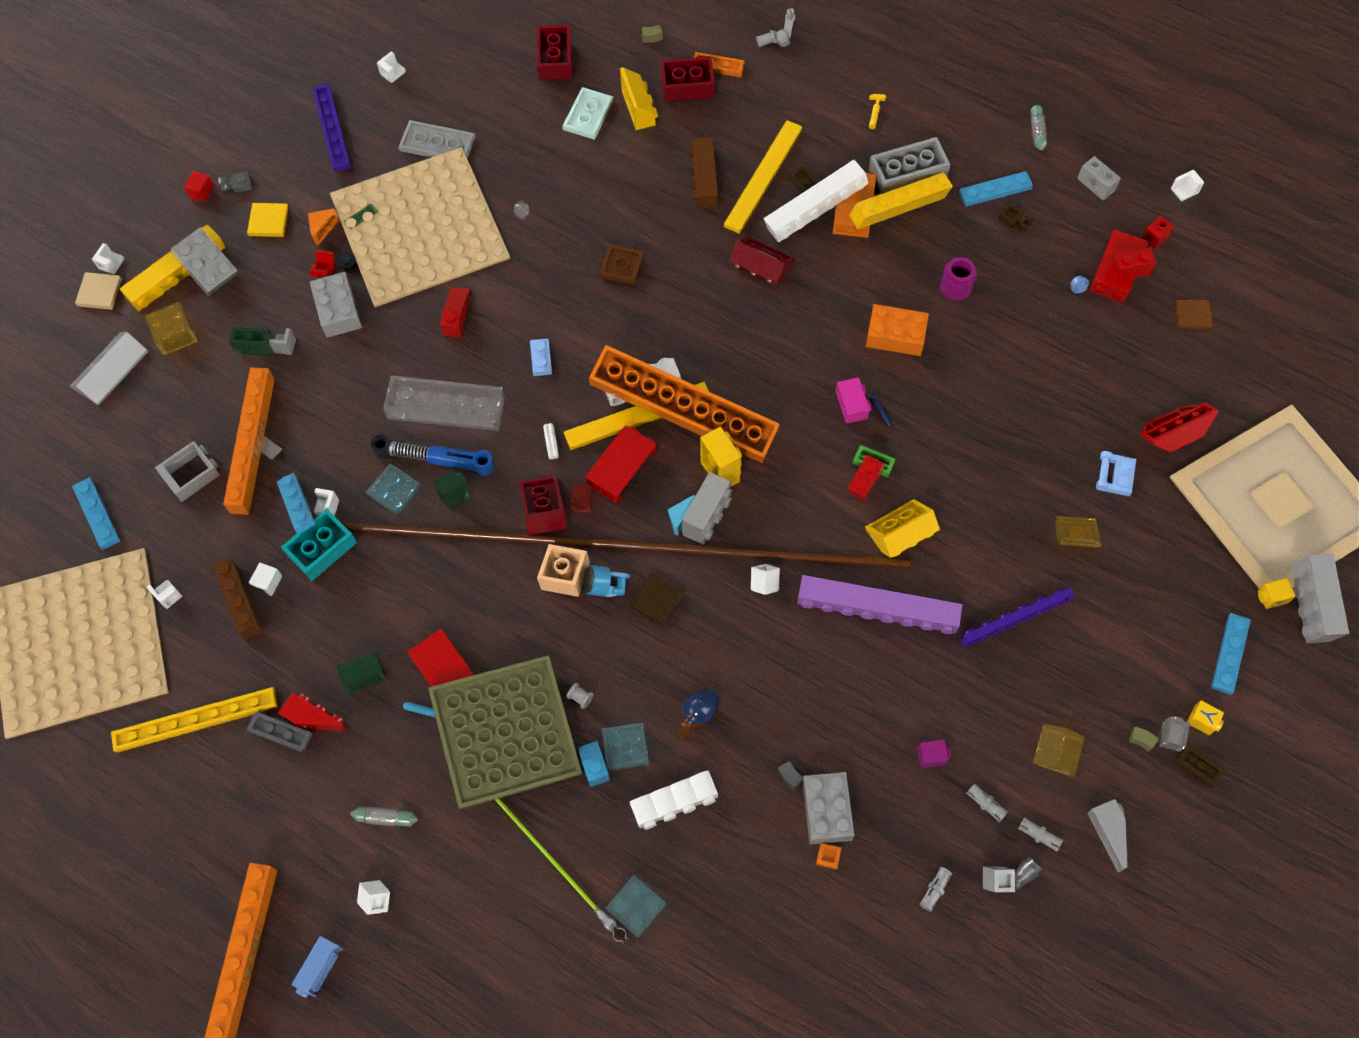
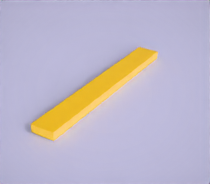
[724,120,802,234]
[564,381,709,450]
[111,687,278,753]

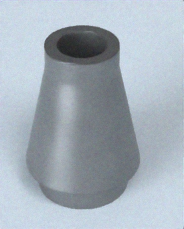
[1015,857,1042,890]

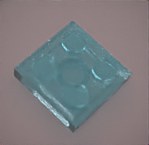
[366,463,421,515]
[602,722,649,771]
[605,875,667,938]

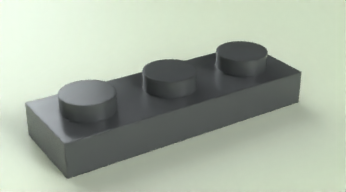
[247,712,313,753]

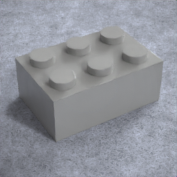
[171,227,237,296]
[310,272,362,338]
[682,472,732,545]
[802,772,854,845]

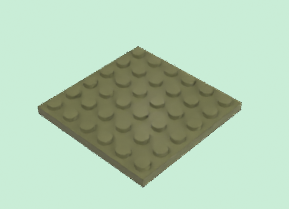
[428,655,582,810]

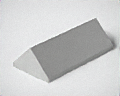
[70,332,148,406]

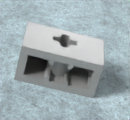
[1077,156,1121,201]

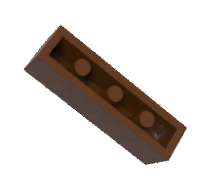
[689,137,718,207]
[212,557,264,640]

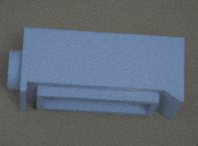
[291,936,343,998]

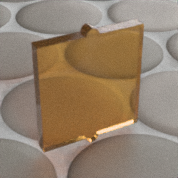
[1175,300,1213,328]

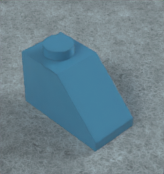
[578,741,610,787]

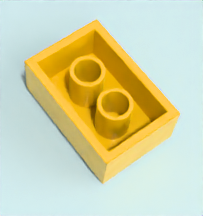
[700,427,742,487]

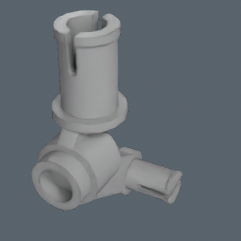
[756,8,795,47]

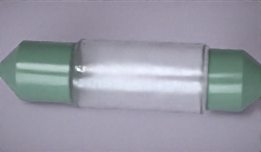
[1030,105,1047,150]
[350,806,418,827]

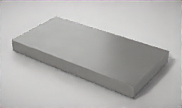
[398,120,475,158]

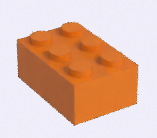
[866,304,929,356]

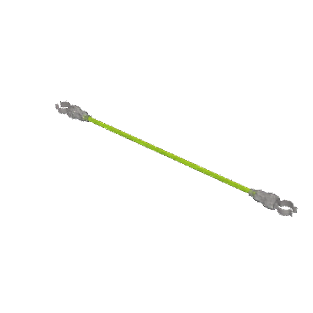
[495,799,628,943]

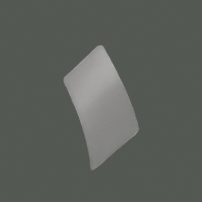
[261,436,282,459]

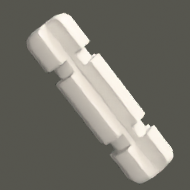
[543,423,559,459]

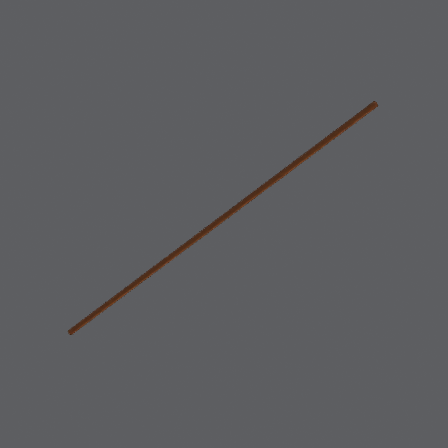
[344,522,911,568]

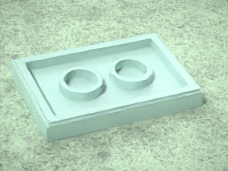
[562,87,614,140]

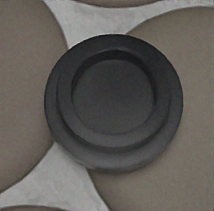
[337,252,356,270]

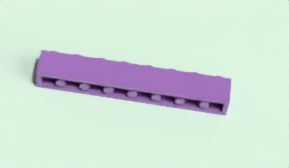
[797,575,962,634]

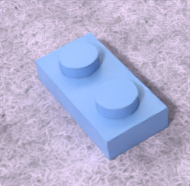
[530,339,552,376]

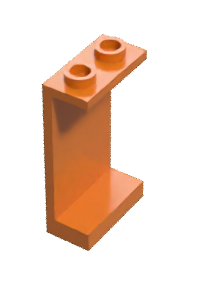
[833,173,876,238]

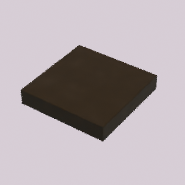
[630,573,685,627]

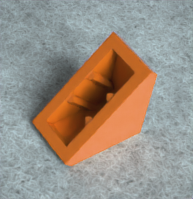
[308,208,340,245]

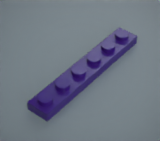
[312,84,351,172]
[960,587,1074,648]

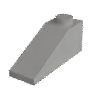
[1087,799,1127,873]

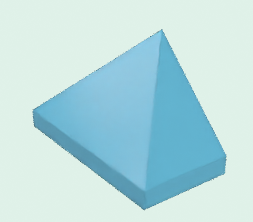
[667,495,695,535]

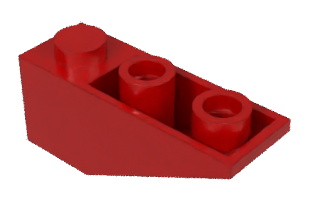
[278,693,347,731]

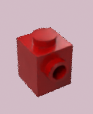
[184,171,214,202]
[1142,216,1175,249]

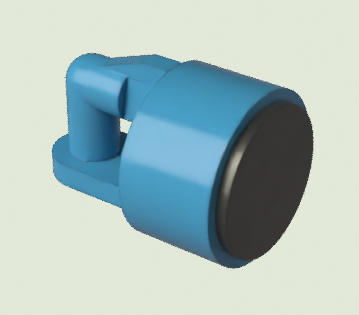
[583,565,630,597]

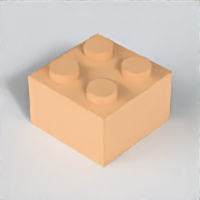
[537,544,590,597]

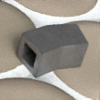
[778,761,803,790]

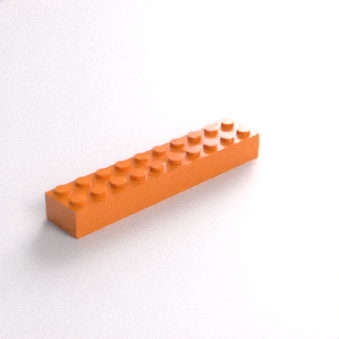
[589,345,780,463]

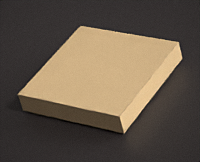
[75,272,122,310]

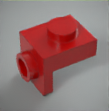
[310,250,335,278]

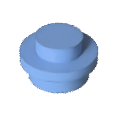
[1070,276,1089,293]

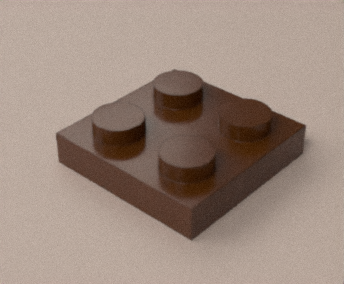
[599,244,644,285]

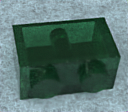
[229,327,274,356]
[433,468,470,512]
[336,651,386,693]

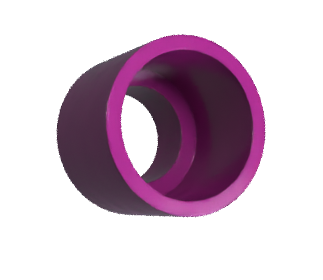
[940,257,977,300]

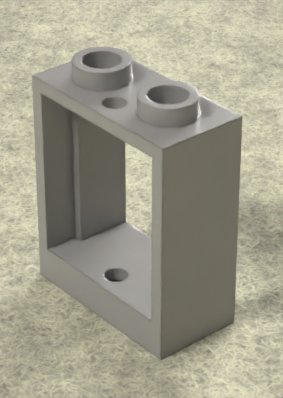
[155,441,220,502]

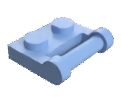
[1096,451,1136,496]

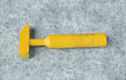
[869,94,886,129]

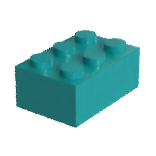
[281,508,357,582]

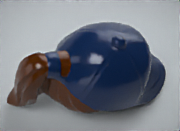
[679,689,719,740]

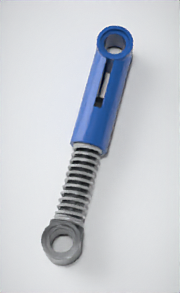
[371,434,494,476]

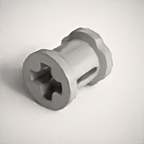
[566,683,594,709]

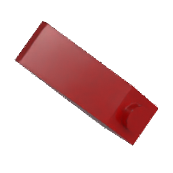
[440,287,470,338]

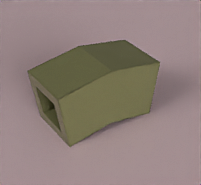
[642,25,663,43]
[1129,727,1159,752]

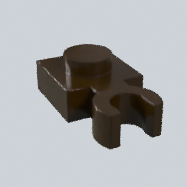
[998,203,1033,232]

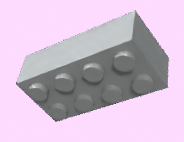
[869,137,950,194]
[1291,553,1350,643]

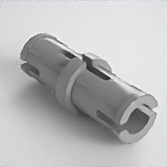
[966,784,1008,822]
[1018,817,1063,852]
[919,867,953,912]

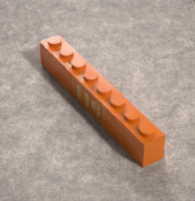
[223,367,275,515]
[204,863,278,1038]

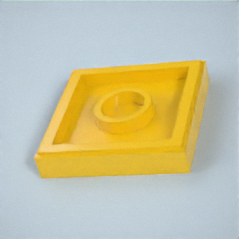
[247,203,289,237]

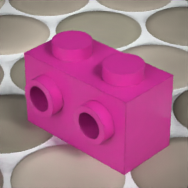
[835,377,871,424]

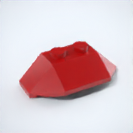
[1141,402,1218,452]

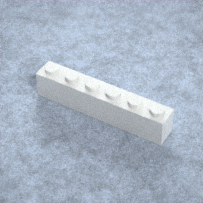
[764,160,868,242]

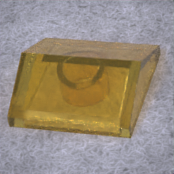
[1056,516,1101,547]
[1033,724,1085,777]

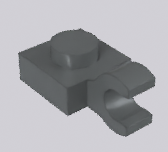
[218,171,252,193]

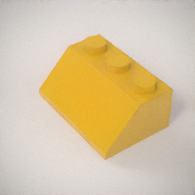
[620,67,658,130]
[865,499,940,558]

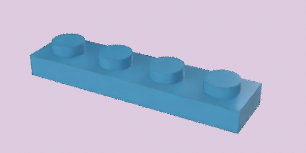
[959,171,1033,207]
[277,472,316,534]
[72,477,121,550]
[1211,613,1251,695]

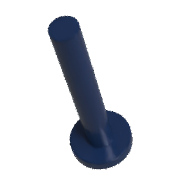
[869,394,892,427]

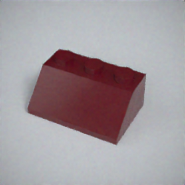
[729,236,796,284]

